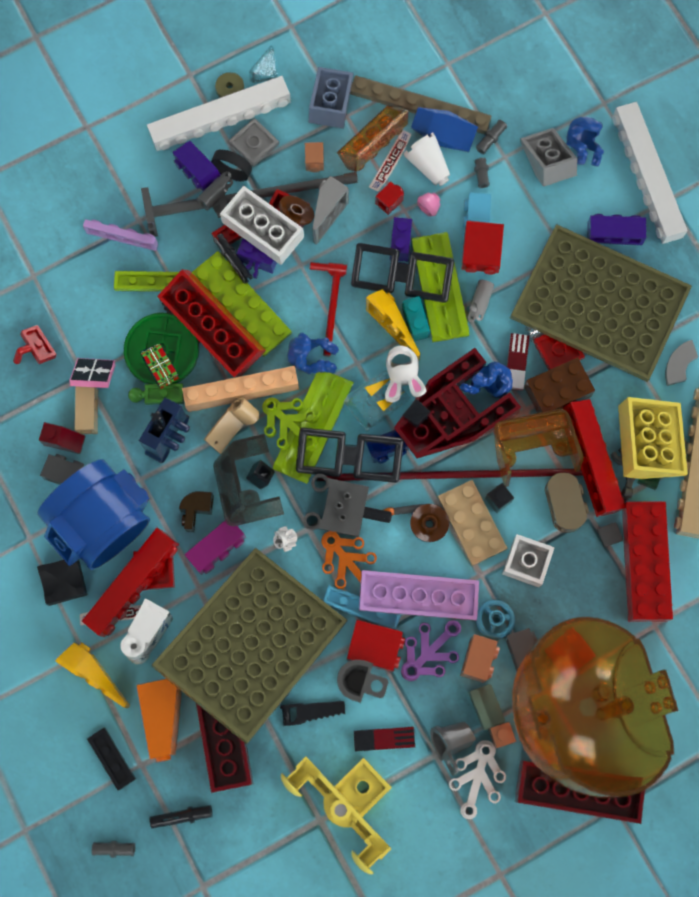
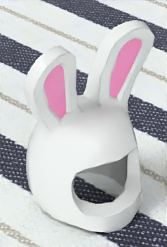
[385,346,426,402]

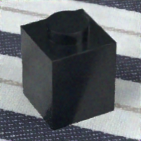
[485,483,514,513]

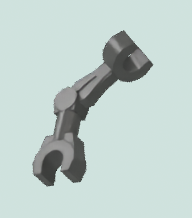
[610,448,635,501]

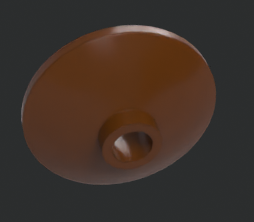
[279,196,314,225]
[410,504,449,542]

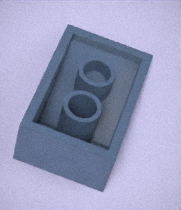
[308,67,354,128]

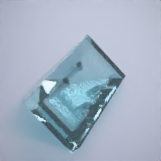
[249,46,278,83]

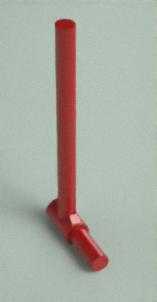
[310,262,347,357]

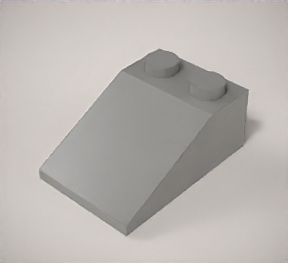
[520,128,577,186]
[313,176,349,245]

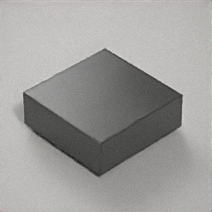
[597,522,623,548]

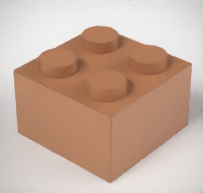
[460,634,500,683]

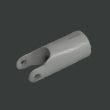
[467,280,494,322]

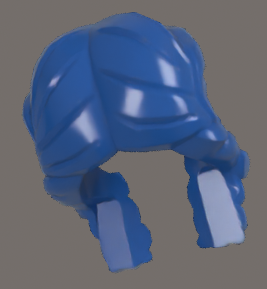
[566,117,604,166]
[287,333,339,375]
[460,361,513,399]

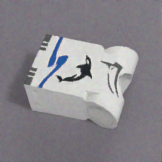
[121,598,173,664]

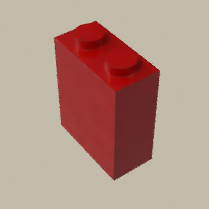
[461,221,504,275]
[347,620,405,672]

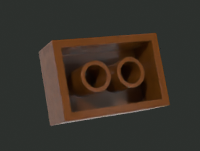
[524,358,595,420]

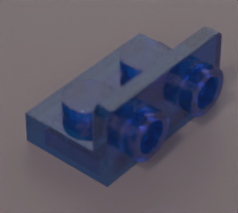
[365,430,409,464]

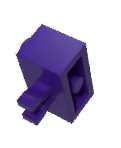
[237,238,277,279]

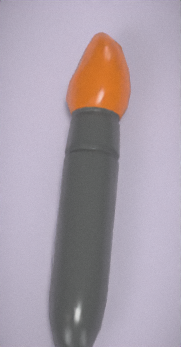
[384,504,424,516]

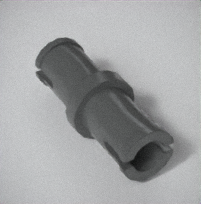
[476,120,507,154]
[92,841,135,858]

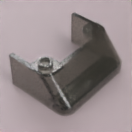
[213,434,284,526]

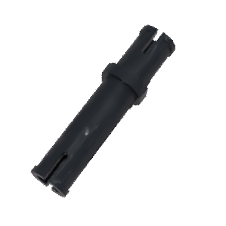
[213,234,253,284]
[150,805,213,829]

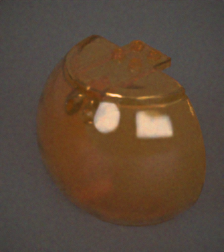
[512,617,679,798]

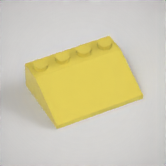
[618,397,688,479]

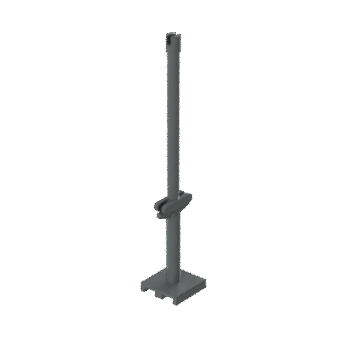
[141,172,358,237]

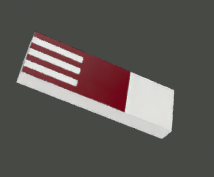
[507,333,530,391]

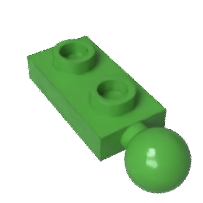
[128,383,184,405]

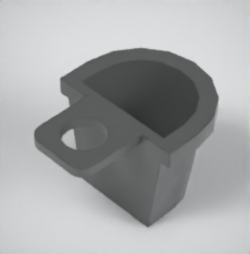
[337,660,388,703]
[430,721,476,776]

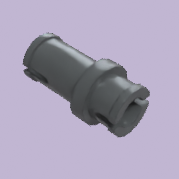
[474,158,490,188]

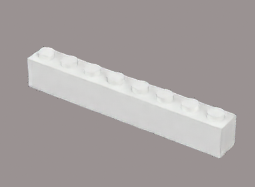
[147,76,291,151]
[612,102,688,244]

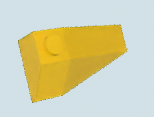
[366,289,420,361]
[55,642,130,709]

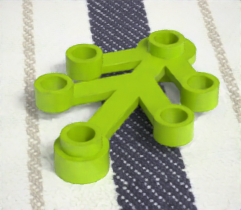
[262,397,319,452]

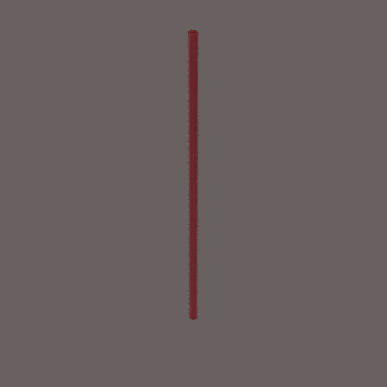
[317,468,583,481]

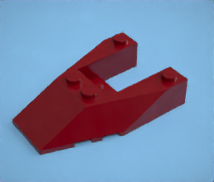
[394,348,521,459]

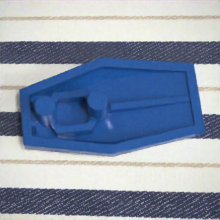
[411,107,478,152]

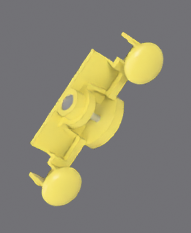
[281,756,392,875]

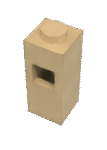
[75,386,98,434]

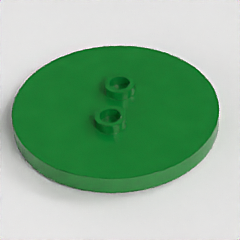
[124,313,199,384]

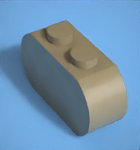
[544,473,589,533]

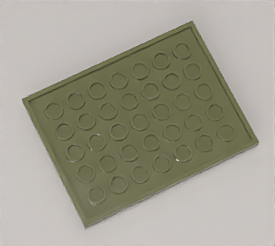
[510,224,692,382]
[152,548,347,744]

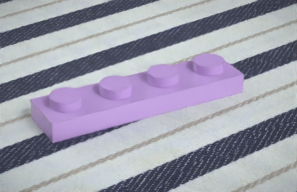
[83,220,158,251]

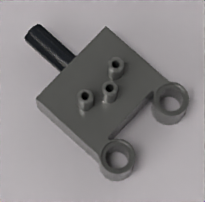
[303,474,392,537]

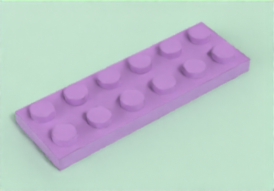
[359,570,479,621]

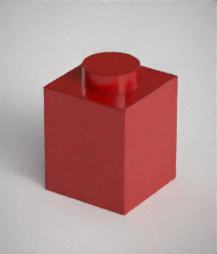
[375,181,404,215]

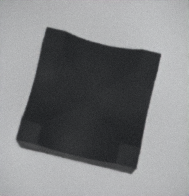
[37,559,88,606]

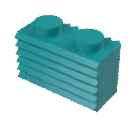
[402,296,430,341]

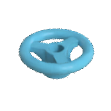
[476,600,515,639]

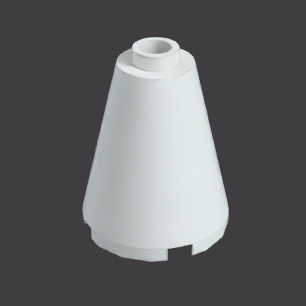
[403,133,450,186]

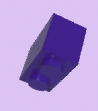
[390,217,412,262]

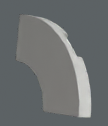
[665,340,698,386]

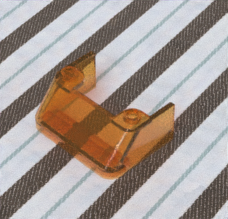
[494,409,584,487]

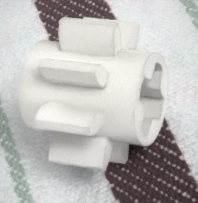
[273,526,297,552]

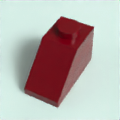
[39,422,86,454]

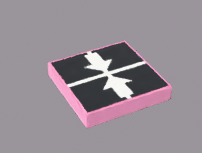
[69,358,116,388]

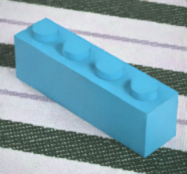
[461,193,491,262]

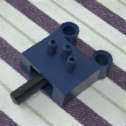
[138,397,190,463]

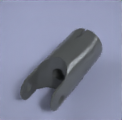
[196,172,233,211]

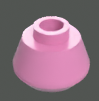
[417,193,441,217]

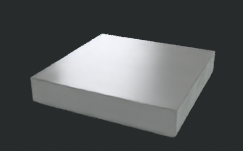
[228,118,279,167]

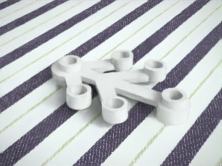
[449,740,506,819]

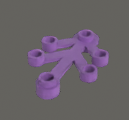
[401,620,461,681]

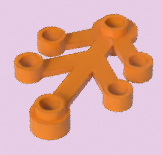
[321,531,377,589]

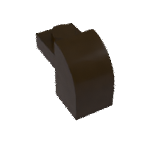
[179,491,214,532]

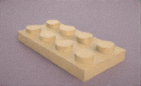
[438,480,508,566]

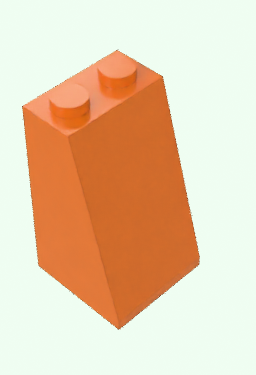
[137,679,182,762]

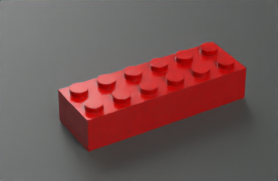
[157,269,266,377]
[622,501,673,622]

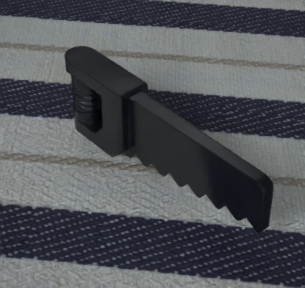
[280,701,345,726]

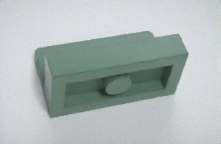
[468,684,505,730]

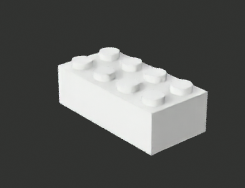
[220,186,304,265]

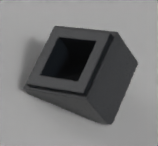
[402,399,430,429]
[246,460,275,489]

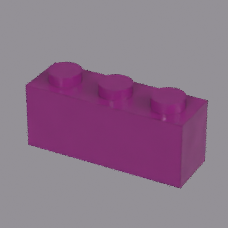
[184,517,246,575]

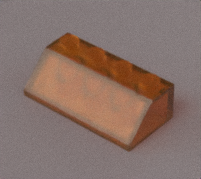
[337,105,409,172]

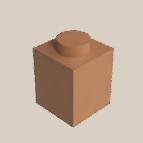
[305,142,324,172]
[488,722,516,748]

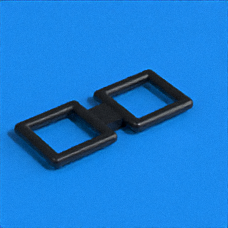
[351,243,454,303]
[296,427,404,483]

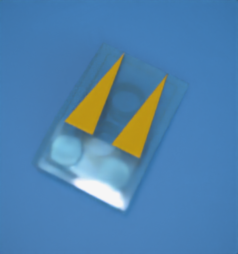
[343,370,411,432]

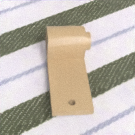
[204,396,259,454]

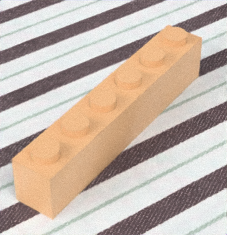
[182,366,299,412]

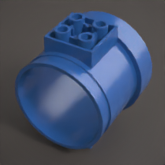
[37,459,150,570]

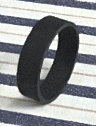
[211,149,252,182]

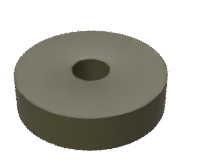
[215,72,244,98]

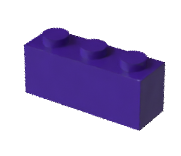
[172,140,220,191]
[587,214,646,245]

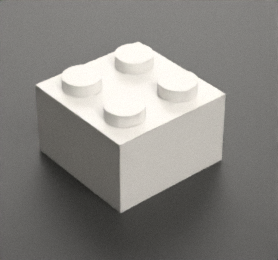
[502,534,555,587]

